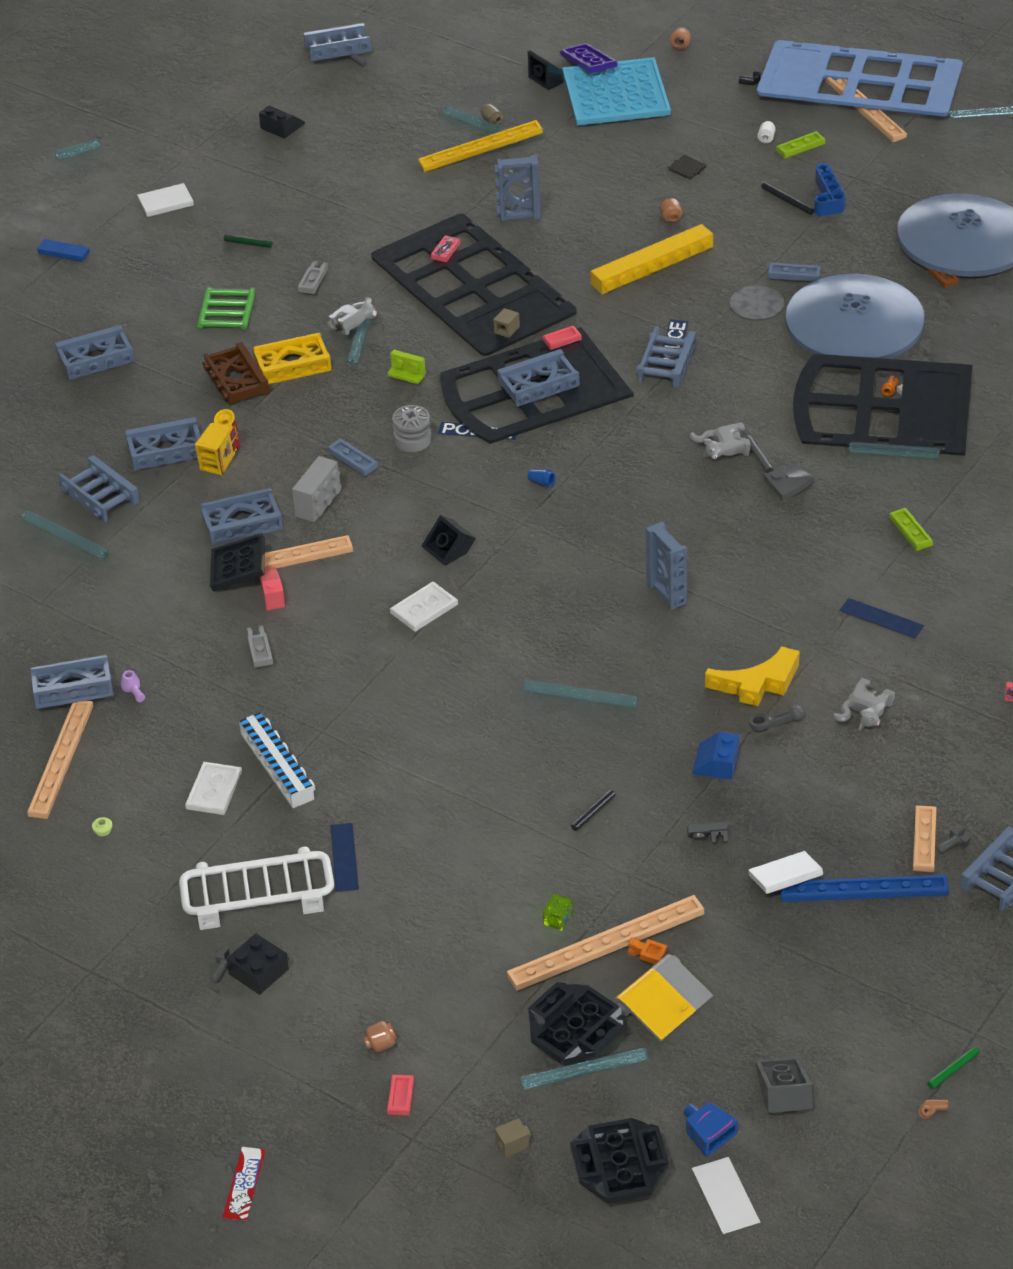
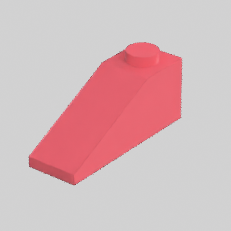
[259,567,285,610]

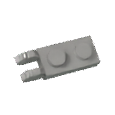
[298,261,328,294]
[247,625,273,668]

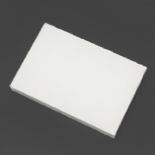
[137,183,194,217]
[390,582,458,632]
[185,762,242,815]
[749,851,823,894]

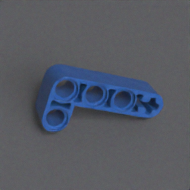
[814,163,845,216]

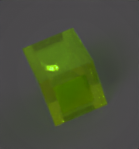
[543,893,573,931]

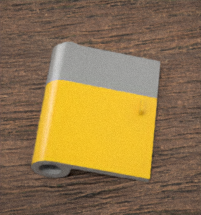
[613,954,714,1042]

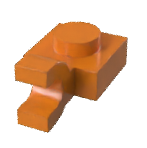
[627,937,667,964]

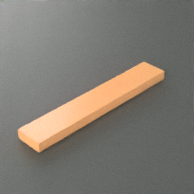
[265,535,353,569]

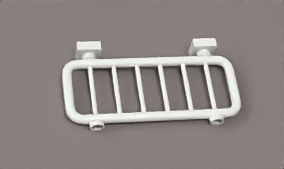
[179,847,334,930]

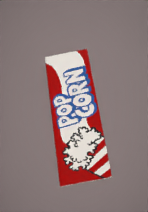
[222,1147,266,1221]

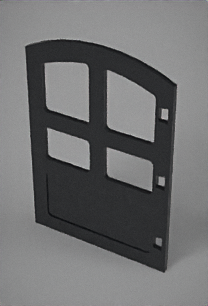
[440,327,634,444]
[793,354,973,456]

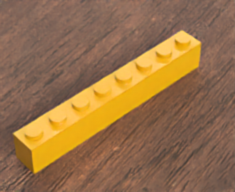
[590,224,713,294]

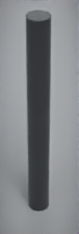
[761,182,814,215]

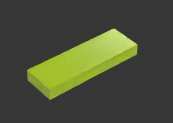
[776,131,825,159]
[889,508,933,551]

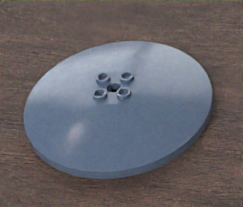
[897,193,1013,277]
[786,274,924,359]

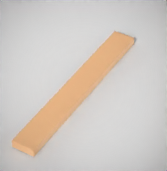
[824,77,907,142]
[27,701,93,819]

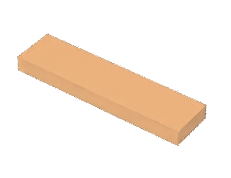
[913,806,936,872]

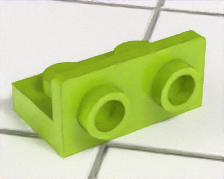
[387,350,426,384]

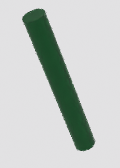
[224,234,273,248]

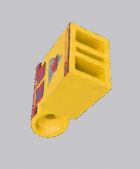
[195,409,241,476]

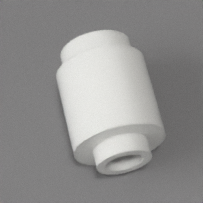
[758,121,776,143]

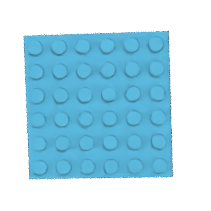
[562,57,671,126]

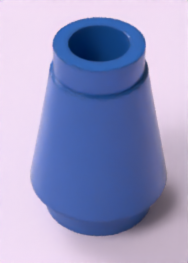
[527,469,556,487]

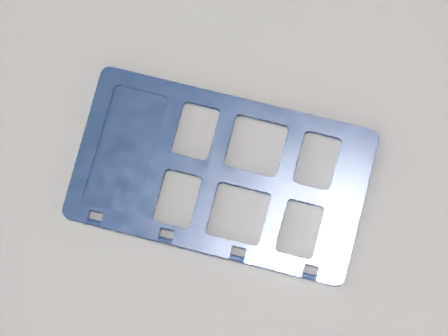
[757,40,963,116]

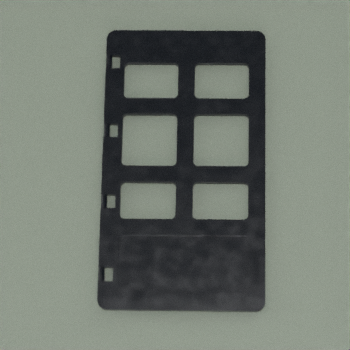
[371,214,577,356]

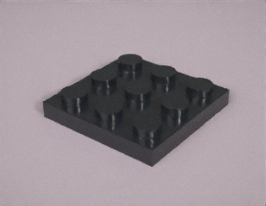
[210,533,265,591]

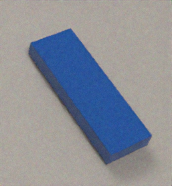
[37,239,90,262]

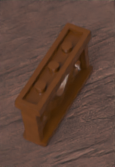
[202,342,269,406]

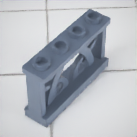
[494,155,541,221]
[55,325,135,380]
[497,349,580,407]
[125,417,200,470]
[200,488,283,545]
[646,521,687,610]
[30,655,114,709]

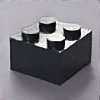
[227,933,289,995]

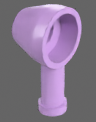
[121,670,145,702]

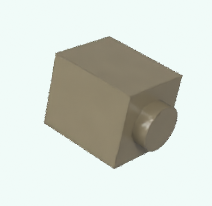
[493,308,520,338]
[495,1118,531,1158]

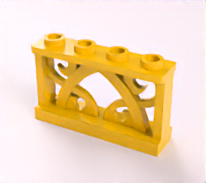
[253,333,332,384]

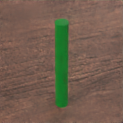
[927,1046,979,1089]

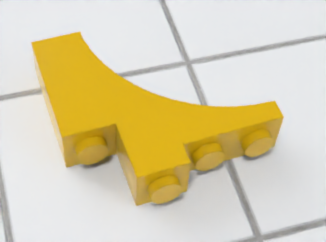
[705,646,800,707]

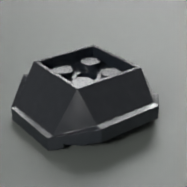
[528,982,623,1065]
[570,1118,669,1203]

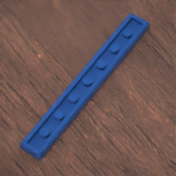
[780,875,949,902]

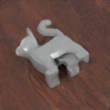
[327,297,377,335]
[689,423,751,459]
[833,678,895,731]

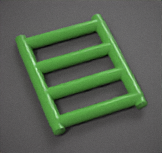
[197,287,256,330]

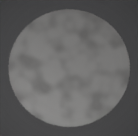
[730,286,785,320]

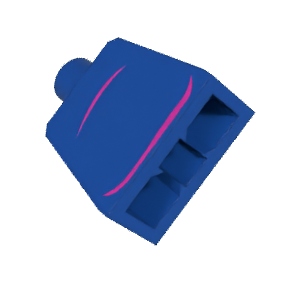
[683,1103,738,1157]

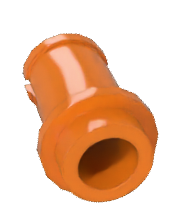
[881,376,899,397]

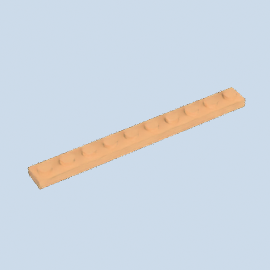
[507,895,704,991]

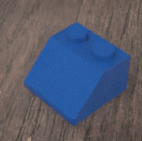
[692,732,739,779]

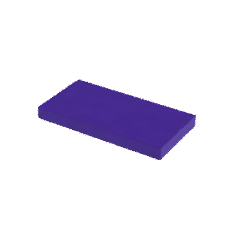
[560,43,618,74]

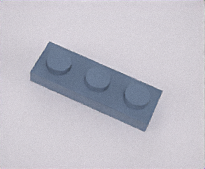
[768,263,821,282]
[328,438,378,476]

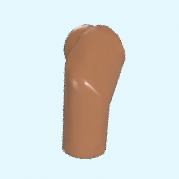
[918,1099,948,1119]

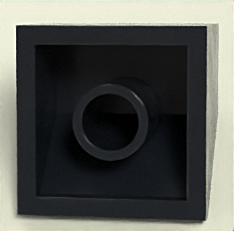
[527,50,563,90]
[259,105,305,139]
[421,515,476,565]

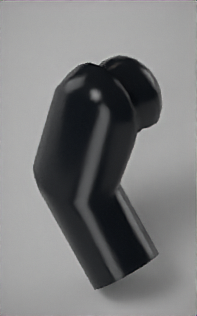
[739,71,761,85]

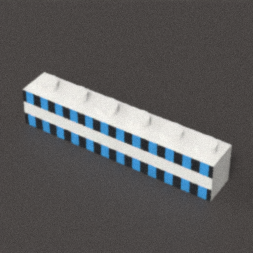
[239,712,315,808]

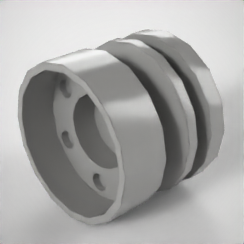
[392,405,431,452]

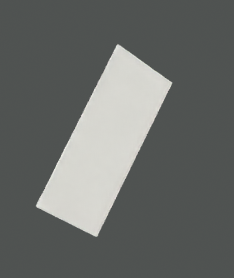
[692,1157,761,1234]

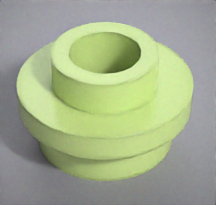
[92,817,113,836]

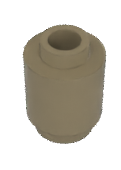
[481,104,503,126]

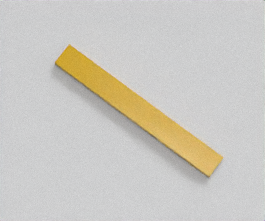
[418,120,543,172]

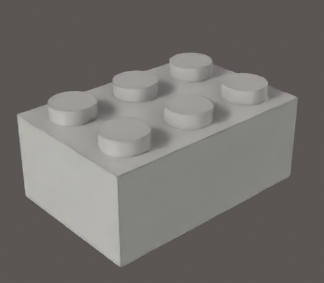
[292,456,341,522]

